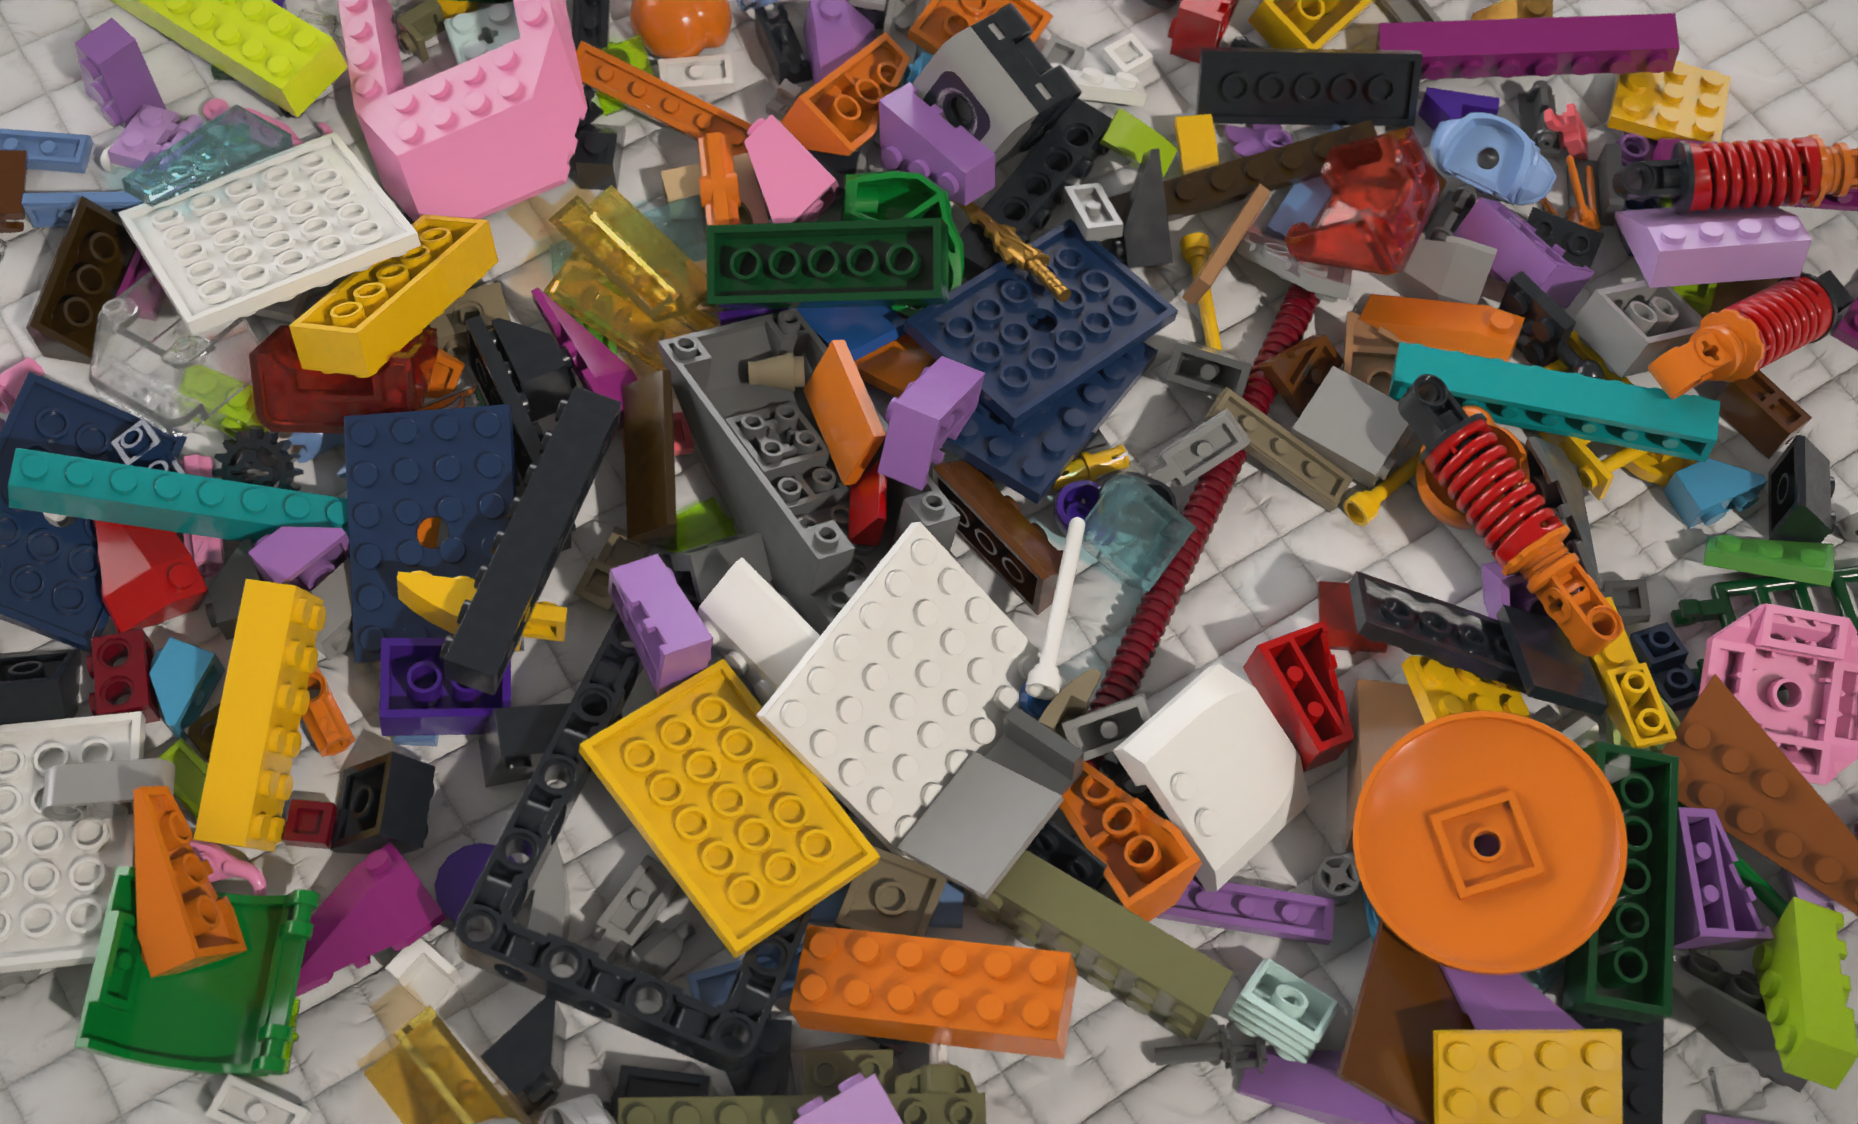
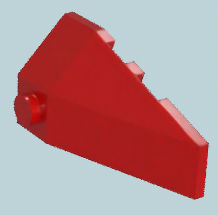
[93,520,209,633]

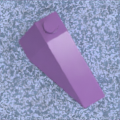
[1238,1050,1419,1124]

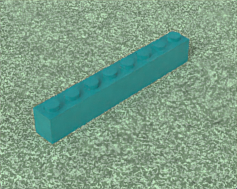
[1388,342,1720,462]
[8,448,349,544]

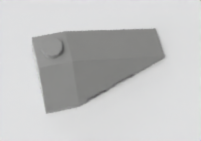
[1333,223,1498,304]

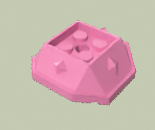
[1698,603,1858,785]

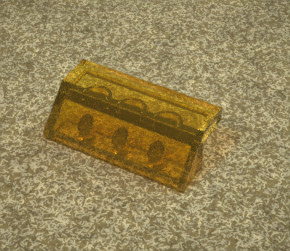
[548,185,707,323]
[543,238,719,371]
[363,1006,524,1124]

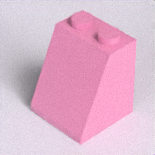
[744,114,843,223]

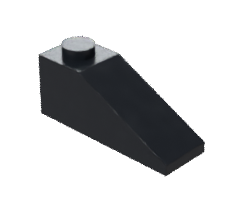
[1112,148,1173,270]

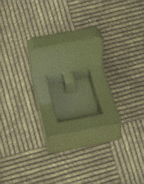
[396,0,446,63]

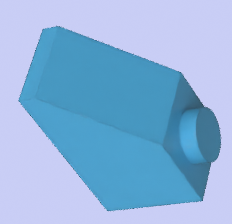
[149,637,225,742]

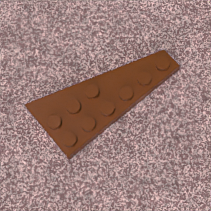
[1661,674,1858,916]

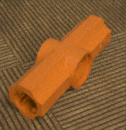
[698,132,741,225]
[301,665,356,757]

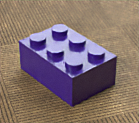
[379,638,511,736]

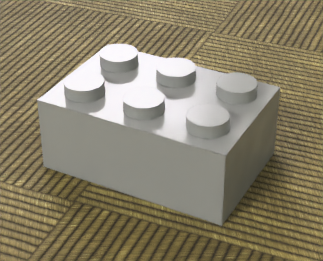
[1574,280,1703,378]

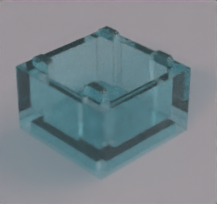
[1081,474,1196,592]

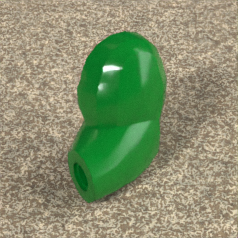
[841,171,964,318]

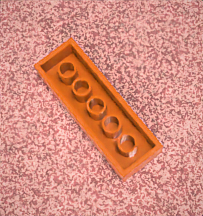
[789,925,1078,1059]

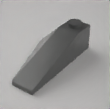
[1524,436,1601,591]

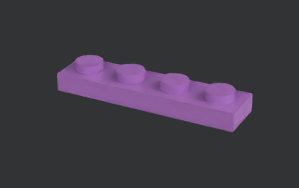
[1157,877,1335,945]

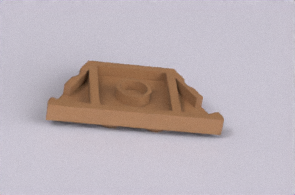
[1343,311,1413,396]

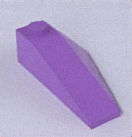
[803,0,877,85]
[1439,964,1585,1030]

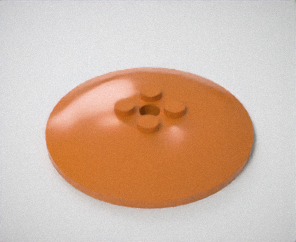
[1353,711,1627,976]

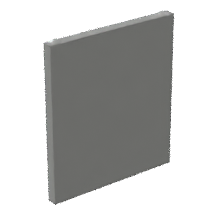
[897,752,1064,900]

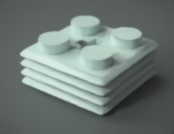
[444,1,520,65]
[1228,958,1340,1063]

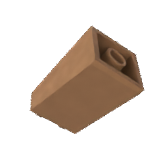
[1346,679,1425,851]

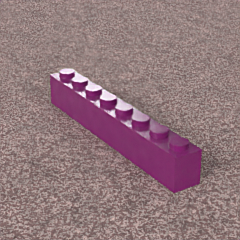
[1376,13,1680,80]

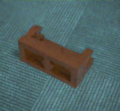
[0,150,28,233]
[1716,370,1812,460]

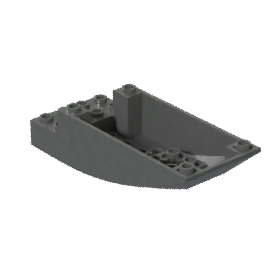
[657,308,968,636]

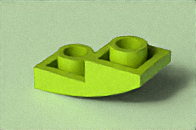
[1100,108,1178,178]

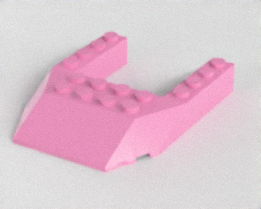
[338,0,587,222]

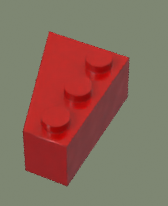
[1243,620,1354,772]

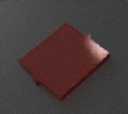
[1318,580,1387,655]

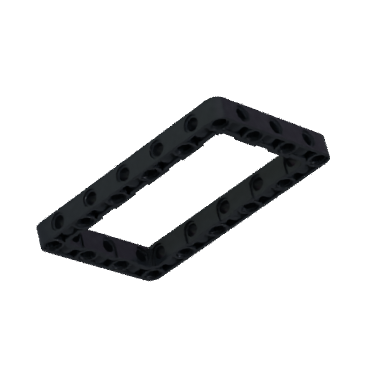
[455,550,855,1072]

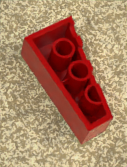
[1167,0,1239,64]

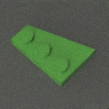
[1703,535,1834,587]

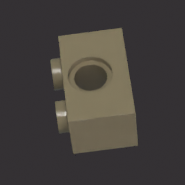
[430,282,511,358]

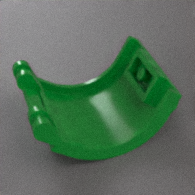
[74,866,320,1077]

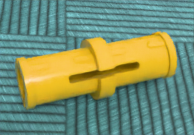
[1052,444,1129,491]

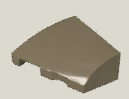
[1038,668,1102,740]

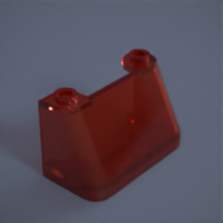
[1284,126,1439,276]
[249,325,438,434]

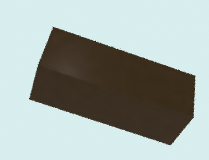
[26,196,137,366]
[623,370,678,550]

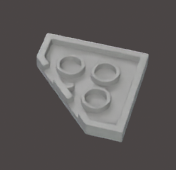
[1237,231,1353,302]

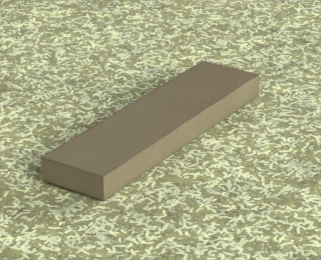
[1203,386,1353,512]

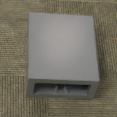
[1291,366,1415,489]

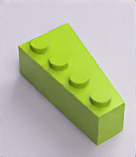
[1752,896,1858,1090]

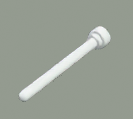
[1025,517,1085,700]

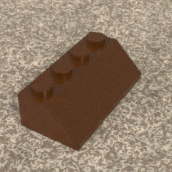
[933,460,1077,615]

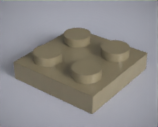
[835,846,948,937]

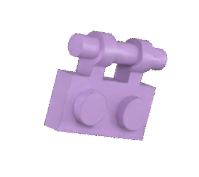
[108,104,203,174]

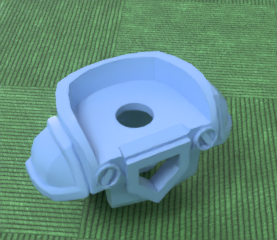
[1430,113,1557,206]

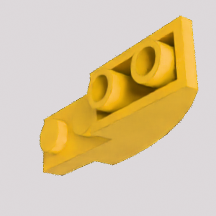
[397,571,567,652]
[1588,597,1676,749]

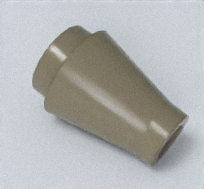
[748,352,805,391]

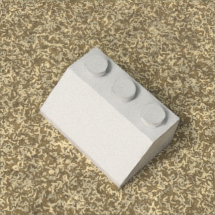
[698,557,820,704]

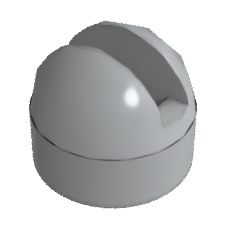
[1836,512,1858,543]

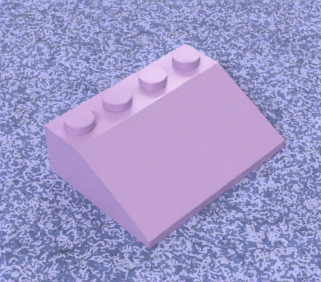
[1614,205,1812,288]

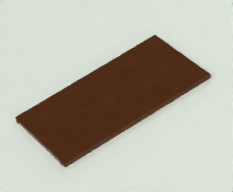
[1336,919,1475,1124]

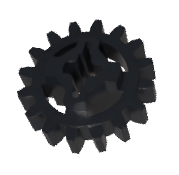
[212,428,304,491]

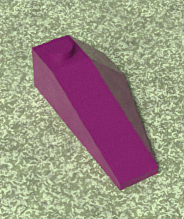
[531,287,644,431]
[295,842,447,997]

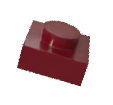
[282,799,337,849]

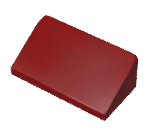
[848,460,887,547]

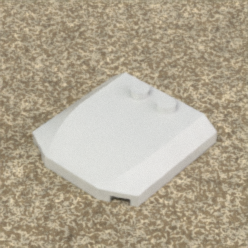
[1113,664,1310,892]

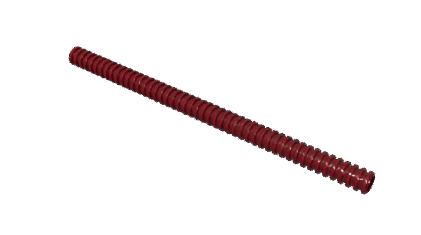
[1085,283,1321,771]

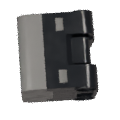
[913,3,1082,167]

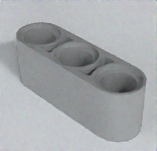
[41,758,176,821]

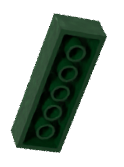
[706,218,949,310]
[1563,741,1679,1024]

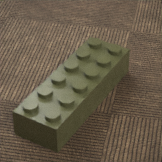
[970,850,1234,1040]

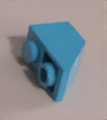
[1663,458,1768,529]

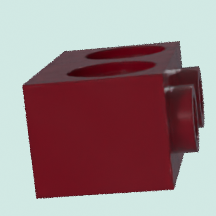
[86,629,160,723]

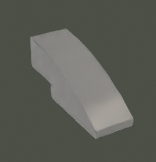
[522,840,570,940]

